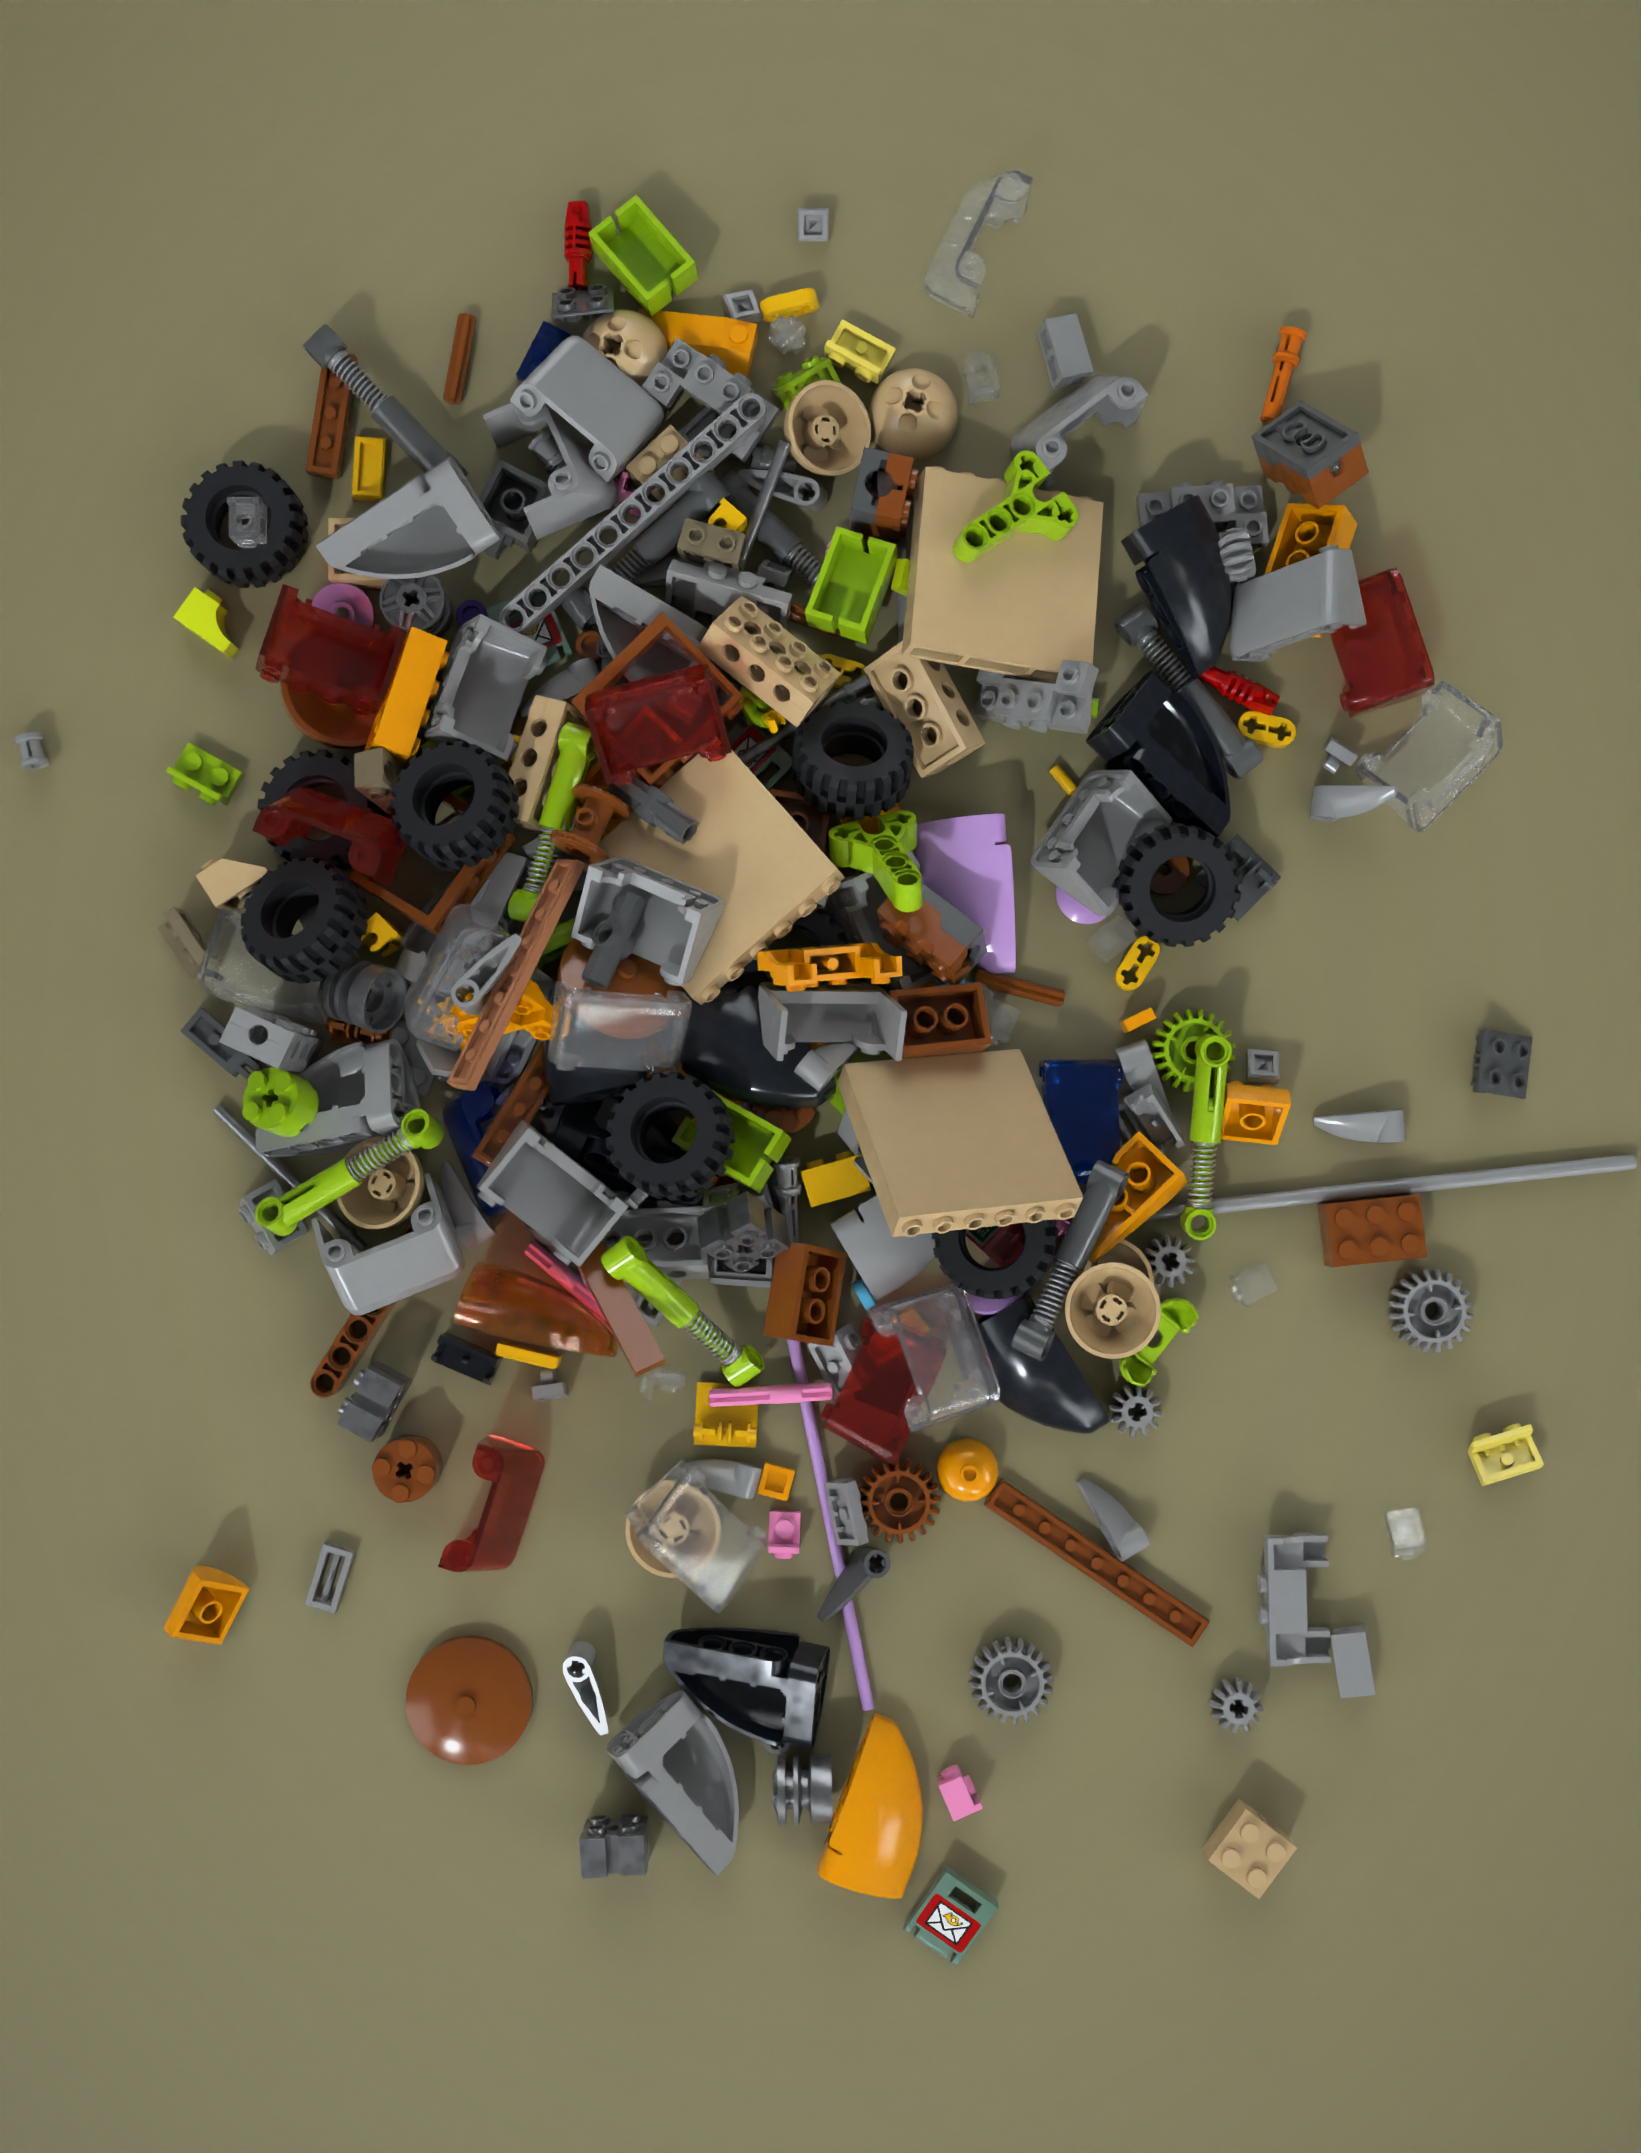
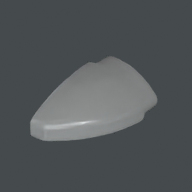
[255,1039,421,1157]

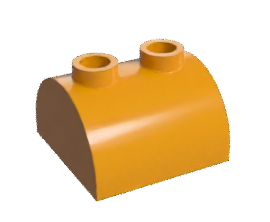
[1221,1081,1291,1145]
[164,1565,250,1645]

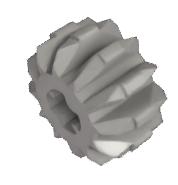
[1218,527,1257,582]
[1143,1234,1196,1288]
[1108,1385,1163,1438]
[1208,1677,1264,1733]

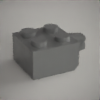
[479,460,552,560]

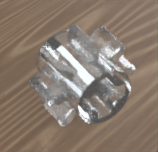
[769,315,807,355]

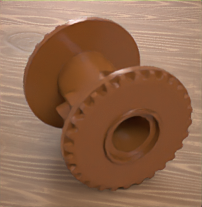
[550,783,631,865]

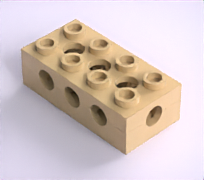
[698,595,841,727]
[863,641,985,778]
[508,695,595,834]

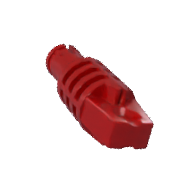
[564,201,592,290]
[1195,666,1280,716]

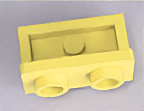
[824,319,896,384]
[1467,1423,1544,1486]

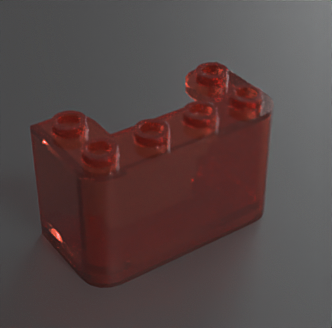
[255,584,407,717]

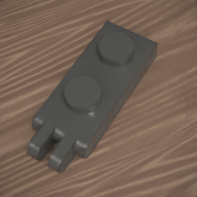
[180,1007,262,1080]

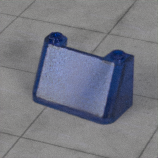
[1039,1059,1123,1185]
[443,1080,510,1217]

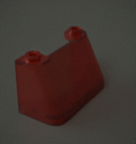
[1329,567,1435,718]
[585,664,732,786]
[252,786,406,887]
[820,1311,946,1465]
[438,1434,545,1572]

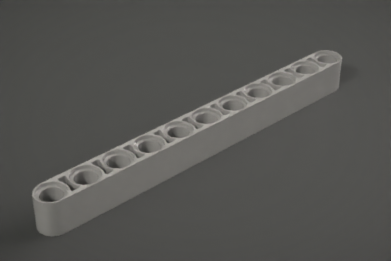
[499,393,767,635]

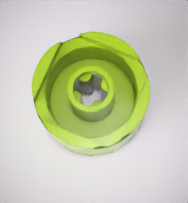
[242,1067,319,1137]

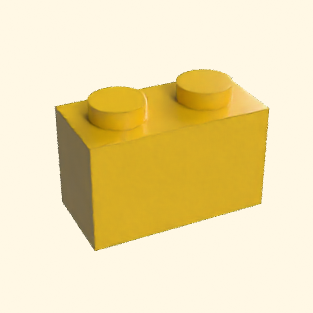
[801,1150,871,1208]

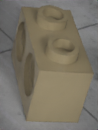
[354,747,408,813]

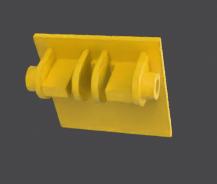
[693,1382,759,1448]

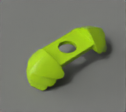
[1119,1298,1199,1387]

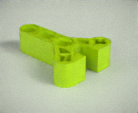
[953,450,1079,563]
[828,810,923,912]

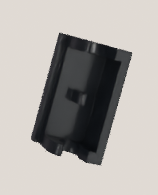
[431,1332,503,1385]

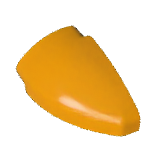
[817,1712,923,1899]

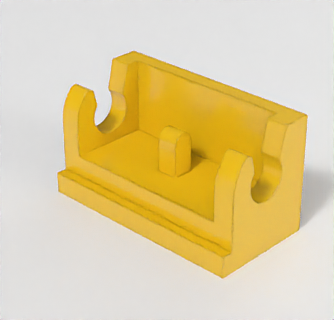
[708,497,748,533]
[361,912,404,957]

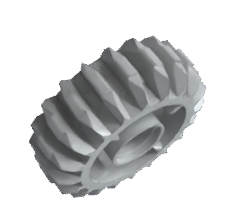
[1387,1268,1474,1353]
[968,1637,1054,1725]

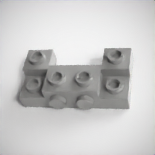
[641,337,781,463]
[1136,480,1269,548]
[665,559,793,632]
[974,660,1099,734]
[1257,1532,1331,1667]

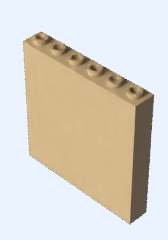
[902,466,1104,684]
[581,735,845,1005]
[837,1049,1084,1237]

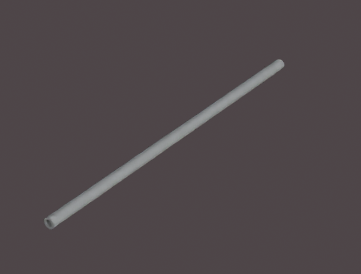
[1146,1154,1637,1221]

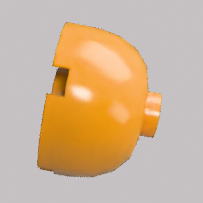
[936,1438,999,1502]

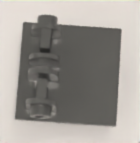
[551,284,616,323]
[1194,834,1281,921]
[1470,1029,1533,1099]

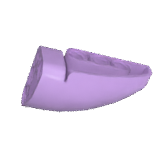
[913,814,1016,974]

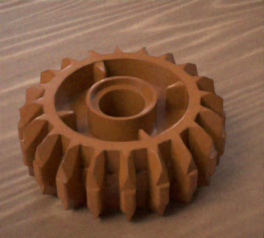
[858,1457,941,1544]

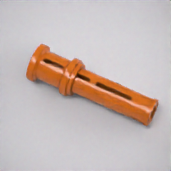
[1260,326,1307,424]

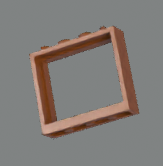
[571,611,744,787]
[348,793,516,940]

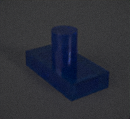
[516,321,571,381]

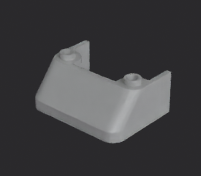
[483,403,618,540]
[416,941,559,1084]
[758,982,907,1061]
[311,1173,465,1315]

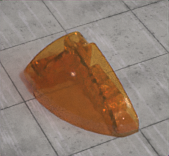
[454,1261,619,1357]

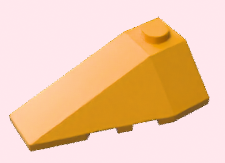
[638,309,758,379]
[1089,1131,1189,1263]

